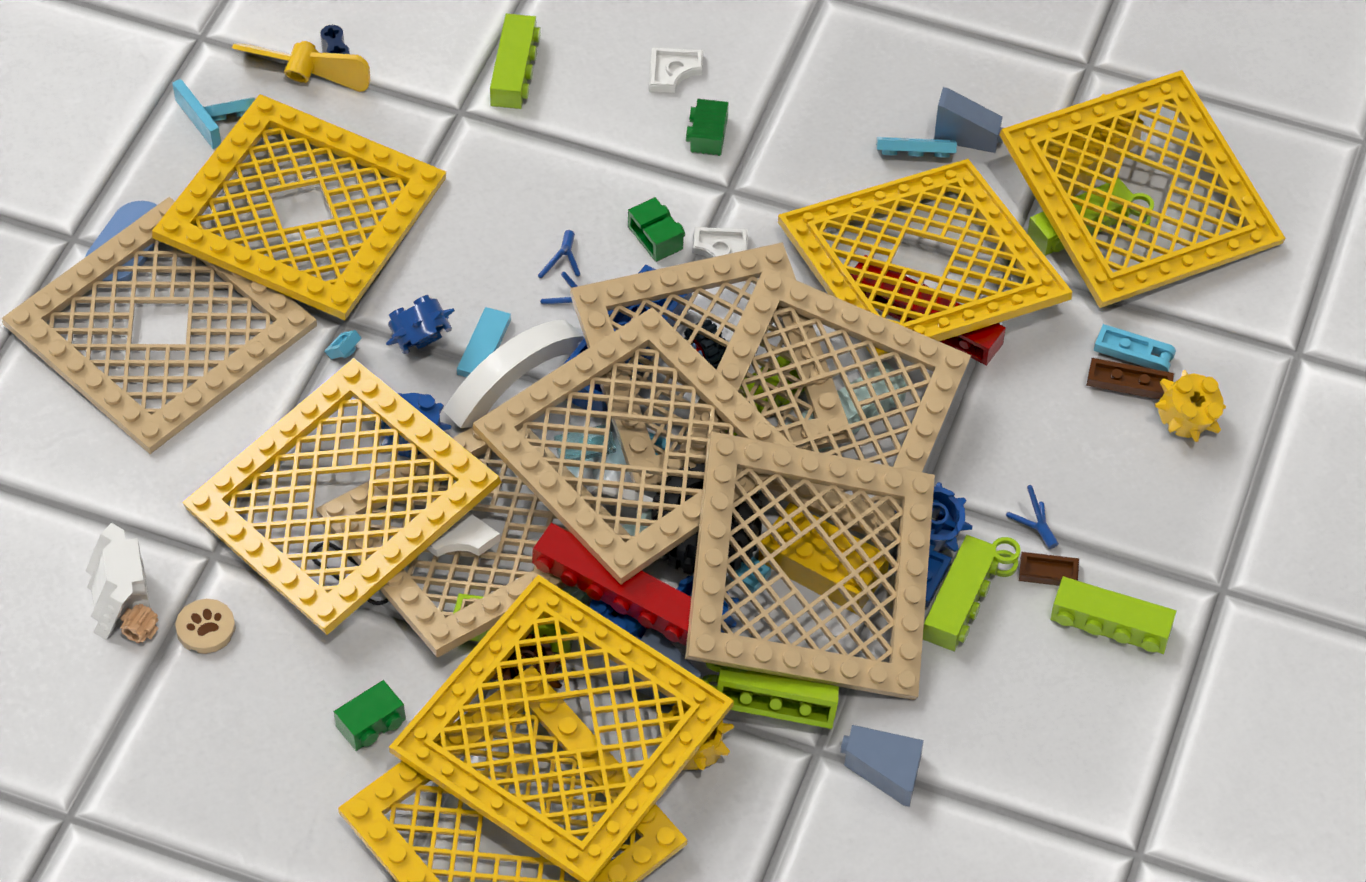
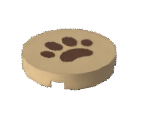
[175,599,236,654]

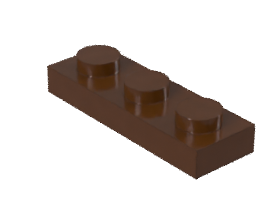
[1086,358,1174,400]

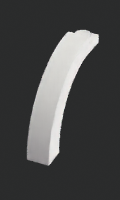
[443,319,584,428]

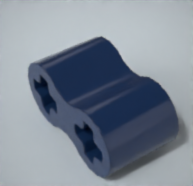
[320,25,350,54]

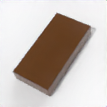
[1019,552,1079,586]

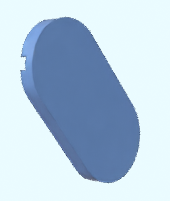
[85,201,157,281]

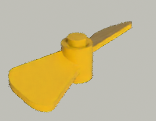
[232,41,371,92]

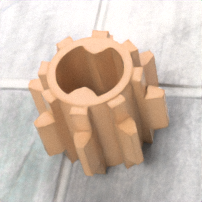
[120,604,159,643]

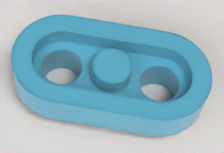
[204,97,255,121]

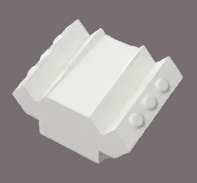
[85,523,150,640]

